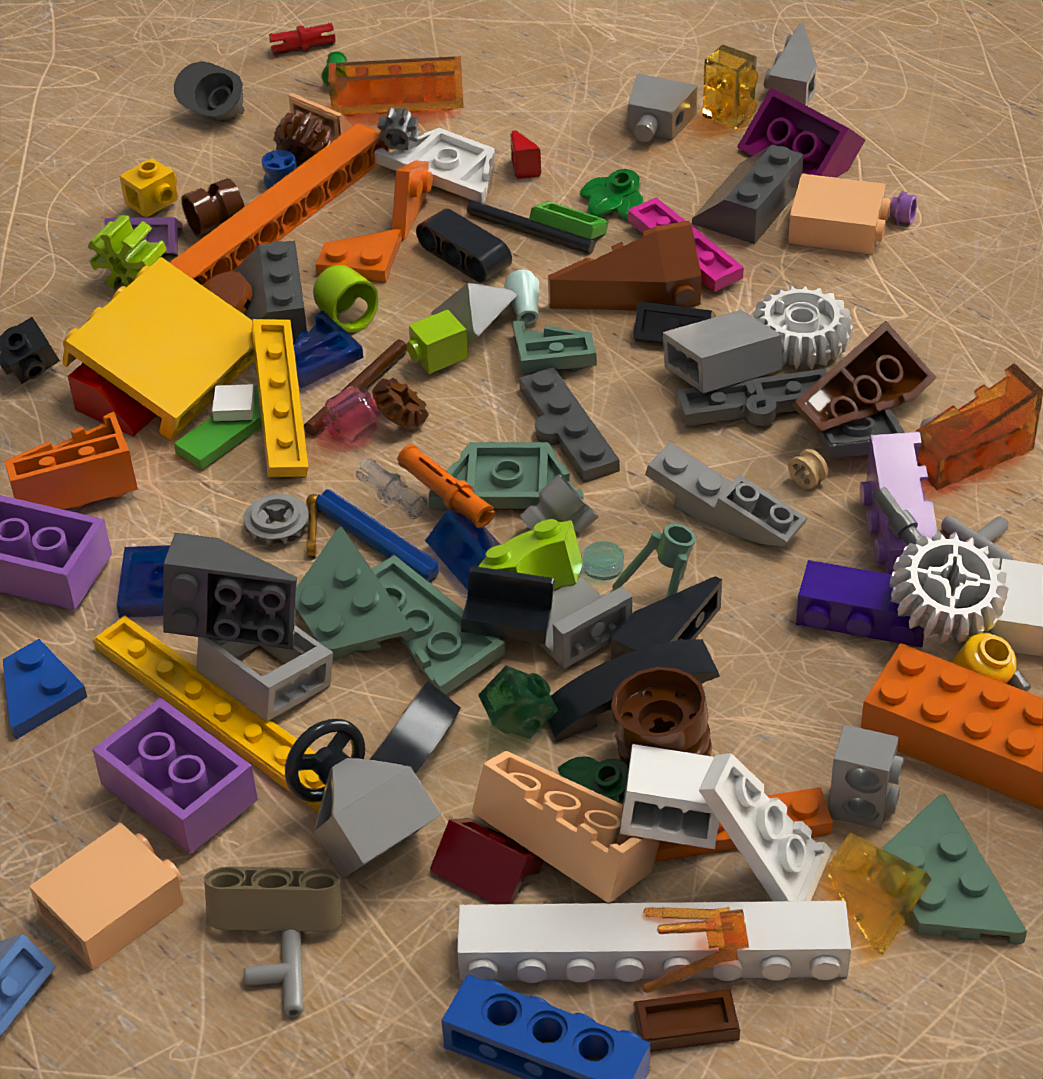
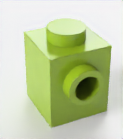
[407,309,468,374]

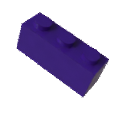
[796,560,924,647]

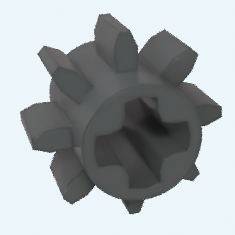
[377,107,420,150]

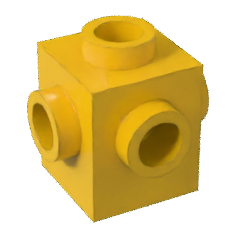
[119,158,178,218]

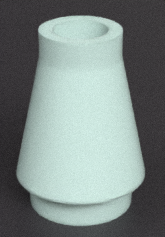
[504,270,540,325]

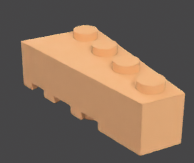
[472,751,660,903]

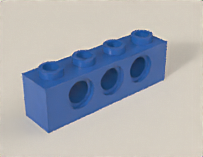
[441,974,650,1079]

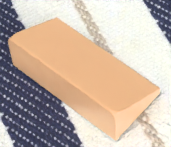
[288,93,353,141]

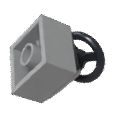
[285,719,441,879]

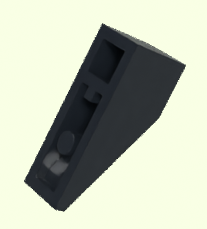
[608,576,722,660]

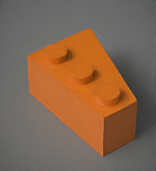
[4,411,138,510]

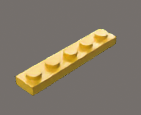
[251,319,309,477]

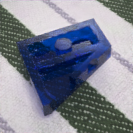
[294,311,364,388]

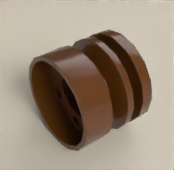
[611,667,712,767]

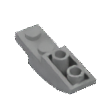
[645,442,807,547]

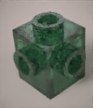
[478,665,558,739]

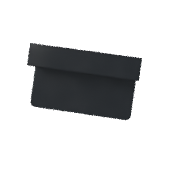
[633,301,716,343]
[461,566,555,644]

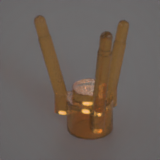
[642,907,749,993]

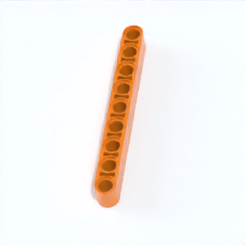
[170,124,390,285]

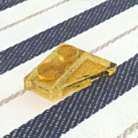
[825,832,932,956]

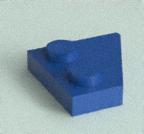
[3,639,87,739]

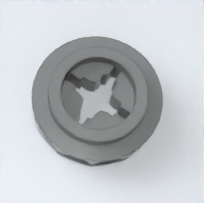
[244,494,308,545]

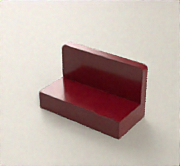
[430,818,544,904]

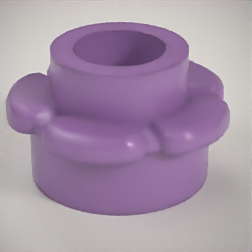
[890,191,917,226]

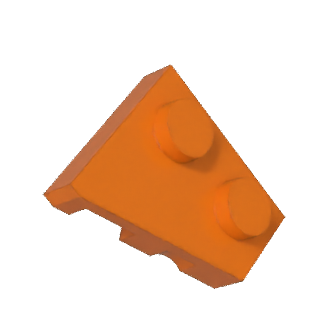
[392,160,433,239]
[316,229,402,283]

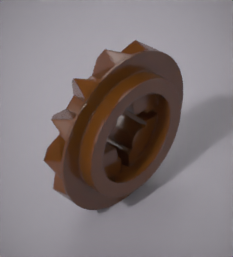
[372,378,429,429]

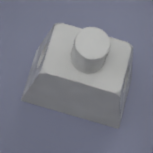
[628,74,698,142]

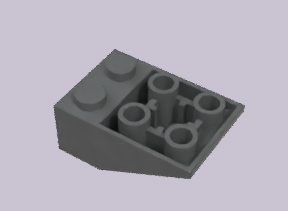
[163,532,297,650]

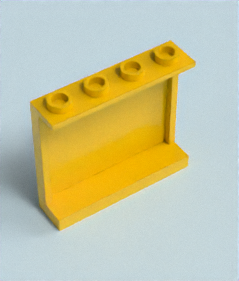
[62,257,255,441]

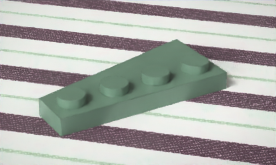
[372,555,505,695]

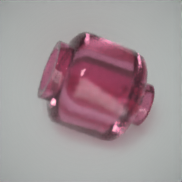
[322,386,382,444]

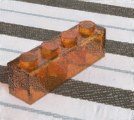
[328,56,464,116]

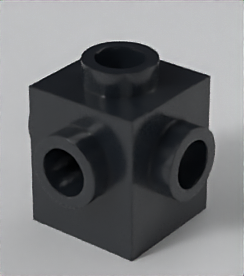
[0,317,60,384]

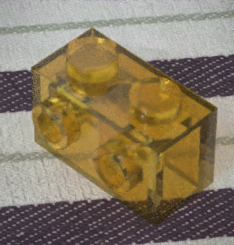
[703,44,758,129]

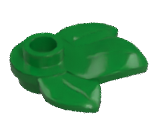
[579,169,644,222]

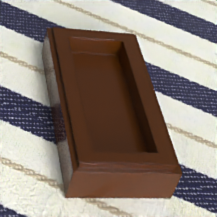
[634,989,740,1052]

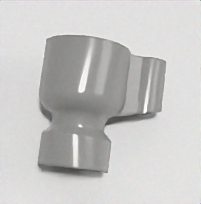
[520,474,599,533]

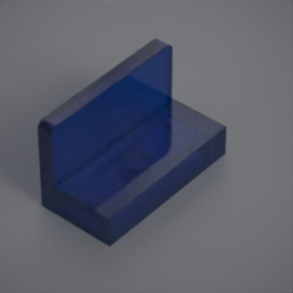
[425,509,501,590]

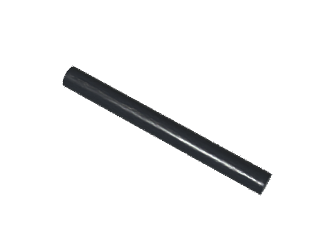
[467,200,595,253]

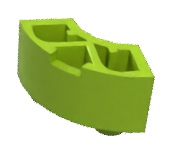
[478,519,583,590]

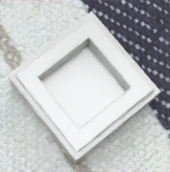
[212,384,255,421]

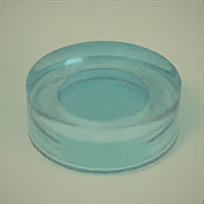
[583,541,624,581]

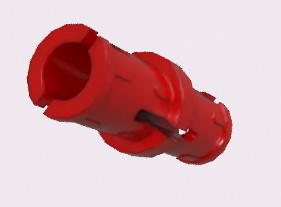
[269,22,336,54]

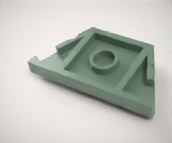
[428,442,584,509]
[296,526,418,659]
[877,794,1027,944]

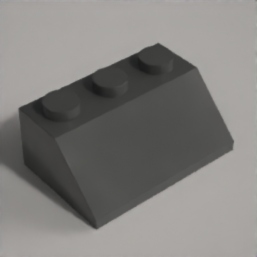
[692,145,804,244]
[234,240,309,344]

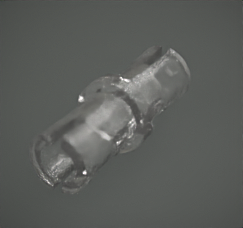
[356,458,427,519]

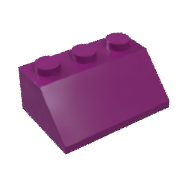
[737,87,866,178]

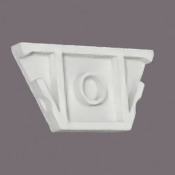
[374,128,495,203]

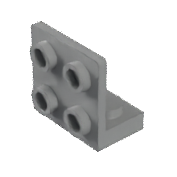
[538,578,632,669]

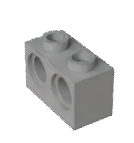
[828,725,904,830]

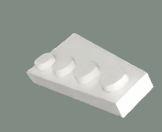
[698,753,832,901]

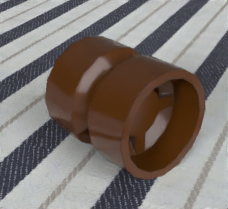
[181,178,245,238]

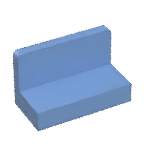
[0,934,56,1036]

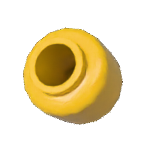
[952,633,1017,684]

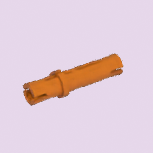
[397,444,495,528]

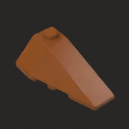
[548,220,701,310]

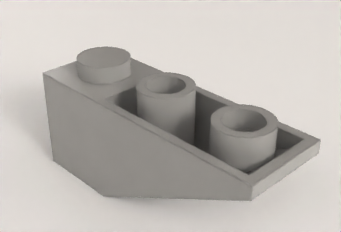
[764,23,817,106]

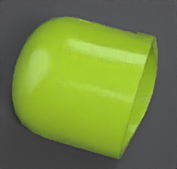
[313,265,379,332]

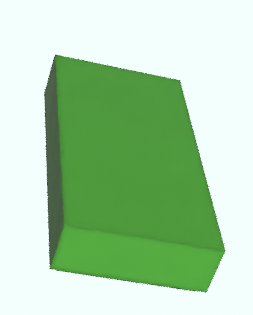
[529,201,608,240]

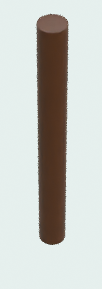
[304,339,407,436]

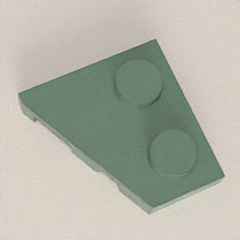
[513,321,597,373]

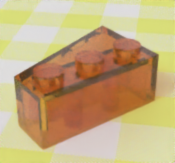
[915,363,1043,490]

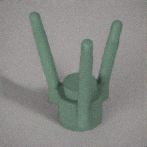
[612,523,696,597]

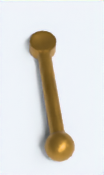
[306,494,318,556]

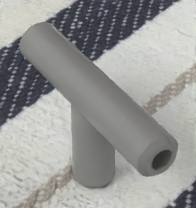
[941,515,1013,568]
[243,930,303,1017]

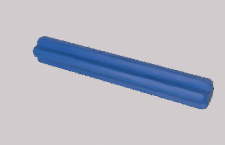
[316,489,439,582]

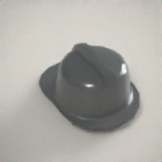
[174,61,244,121]

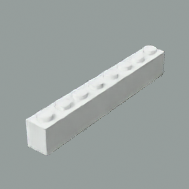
[458,901,851,983]

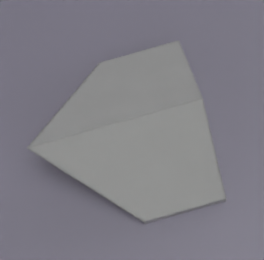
[431,283,517,345]

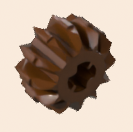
[273,110,333,165]

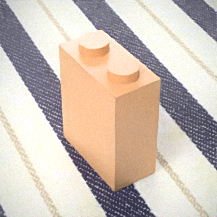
[788,174,891,255]
[29,823,184,970]

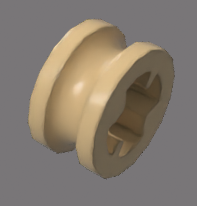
[788,449,828,490]

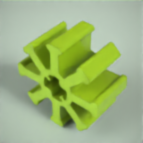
[88,215,167,289]

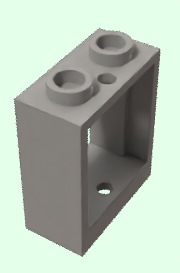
[197,626,333,722]

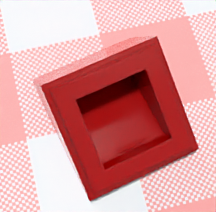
[510,131,541,179]

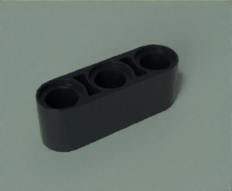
[416,208,512,283]

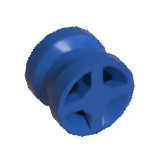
[261,150,296,189]

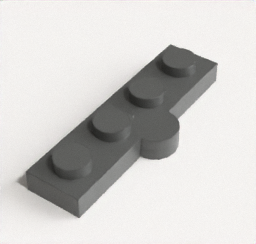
[519,367,620,483]
[676,368,827,426]

